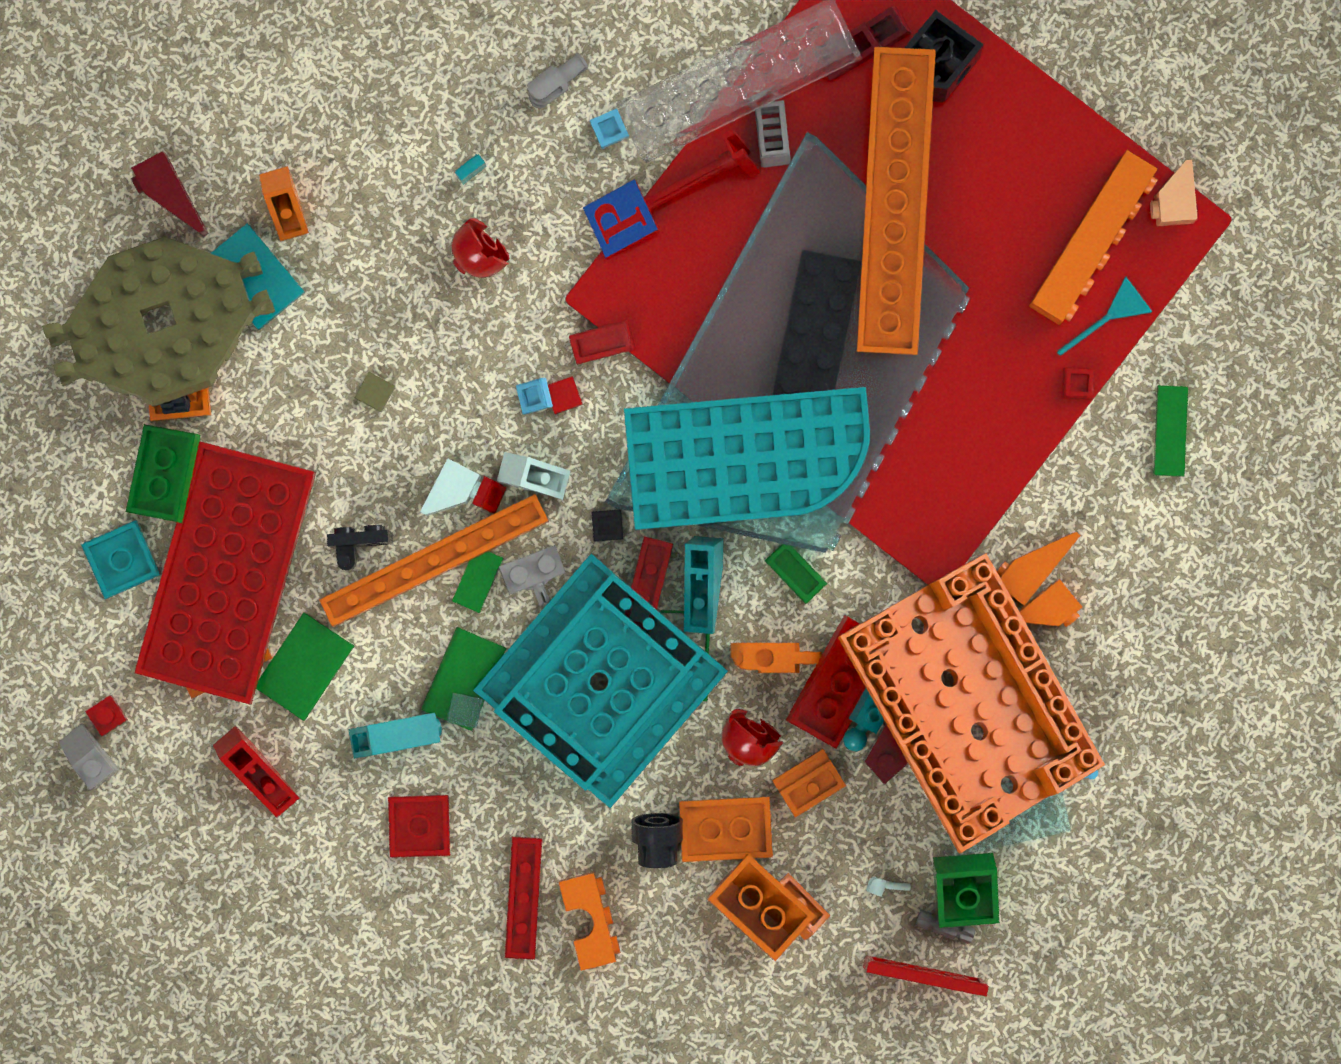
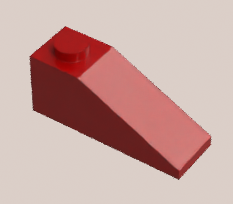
[213,725,300,818]

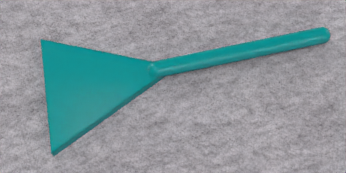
[1057,276,1152,355]

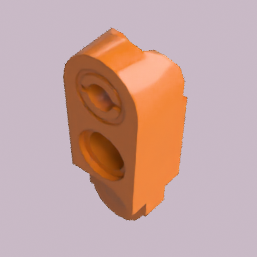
[730,643,822,673]

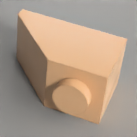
[1150,159,1197,226]

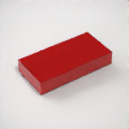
[569,320,635,365]

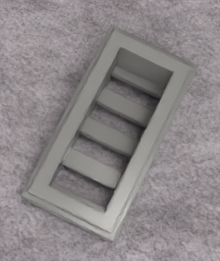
[754,100,791,167]

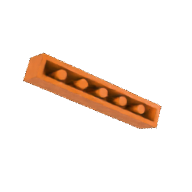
[1029,150,1158,325]

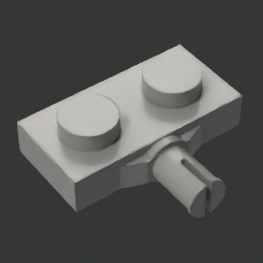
[499,545,566,606]

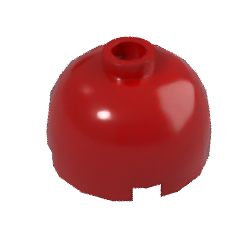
[451,218,510,278]
[721,709,783,766]

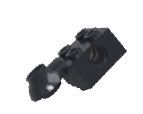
[905,10,984,102]

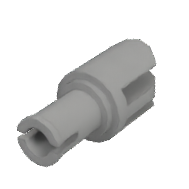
[527,53,588,108]

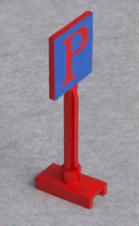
[583,129,761,259]

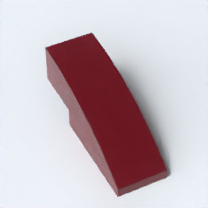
[815,6,912,81]

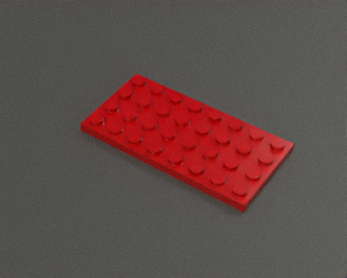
[134,441,316,705]

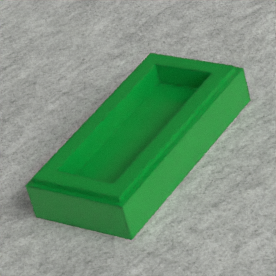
[765,540,828,604]
[452,552,504,613]

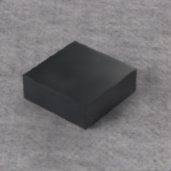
[591,509,624,542]

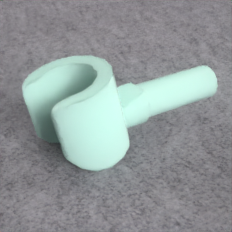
[866,877,911,897]

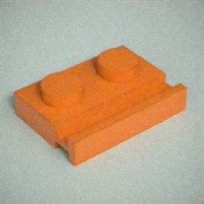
[772,748,846,818]

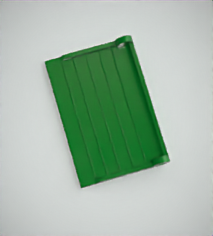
[256,612,354,721]
[421,627,506,731]

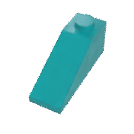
[684,536,724,634]

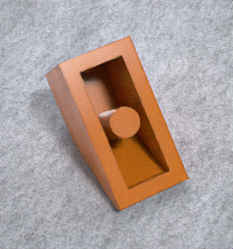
[259,166,309,241]
[1019,579,1082,627]

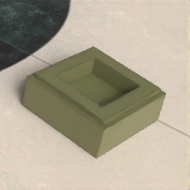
[354,372,396,413]

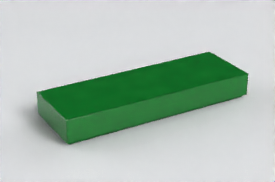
[1153,385,1188,477]

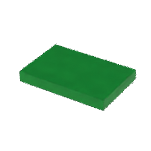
[125,424,201,523]

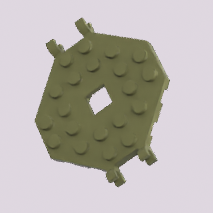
[42,236,275,406]

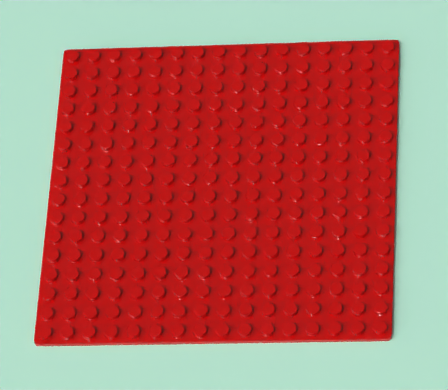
[565,0,1232,585]

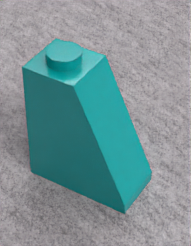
[348,713,442,759]

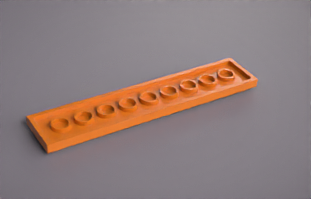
[857,47,936,355]

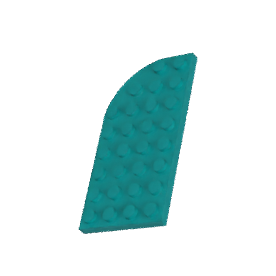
[624,387,870,530]

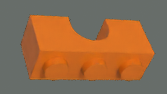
[559,871,621,971]

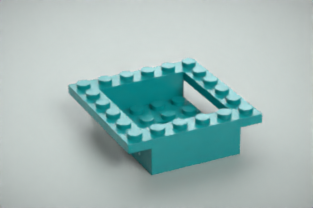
[473,553,728,808]

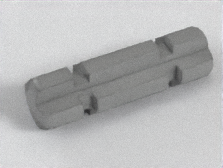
[916,910,975,944]

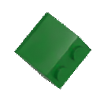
[933,853,1000,928]

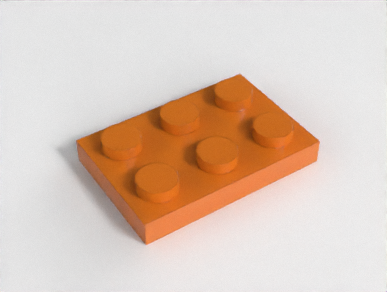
[679,796,773,862]

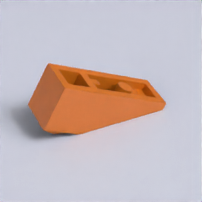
[996,532,1081,606]

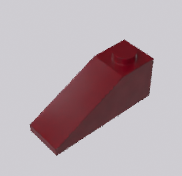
[131,151,209,236]

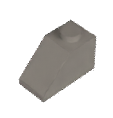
[59,723,120,790]

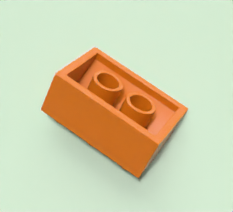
[706,854,816,961]

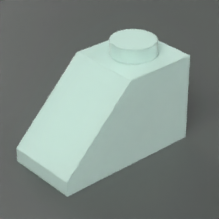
[497,452,570,500]
[420,458,481,516]

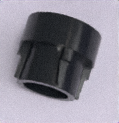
[631,813,683,868]

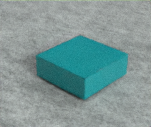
[455,154,487,185]

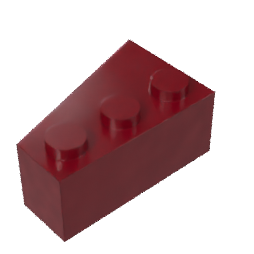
[863,722,908,784]

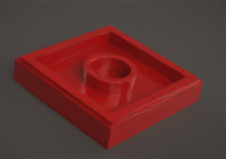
[388,795,450,857]

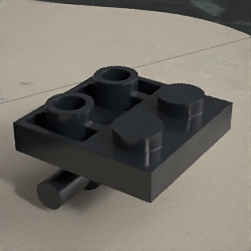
[327,525,393,571]

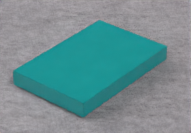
[211,223,305,330]

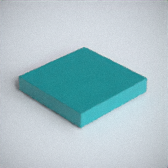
[81,520,161,599]

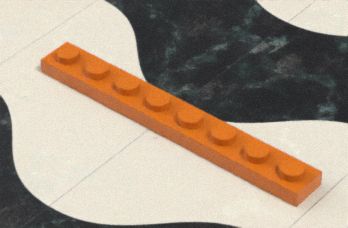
[319,494,549,627]

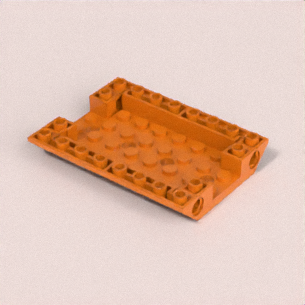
[838,553,1105,853]

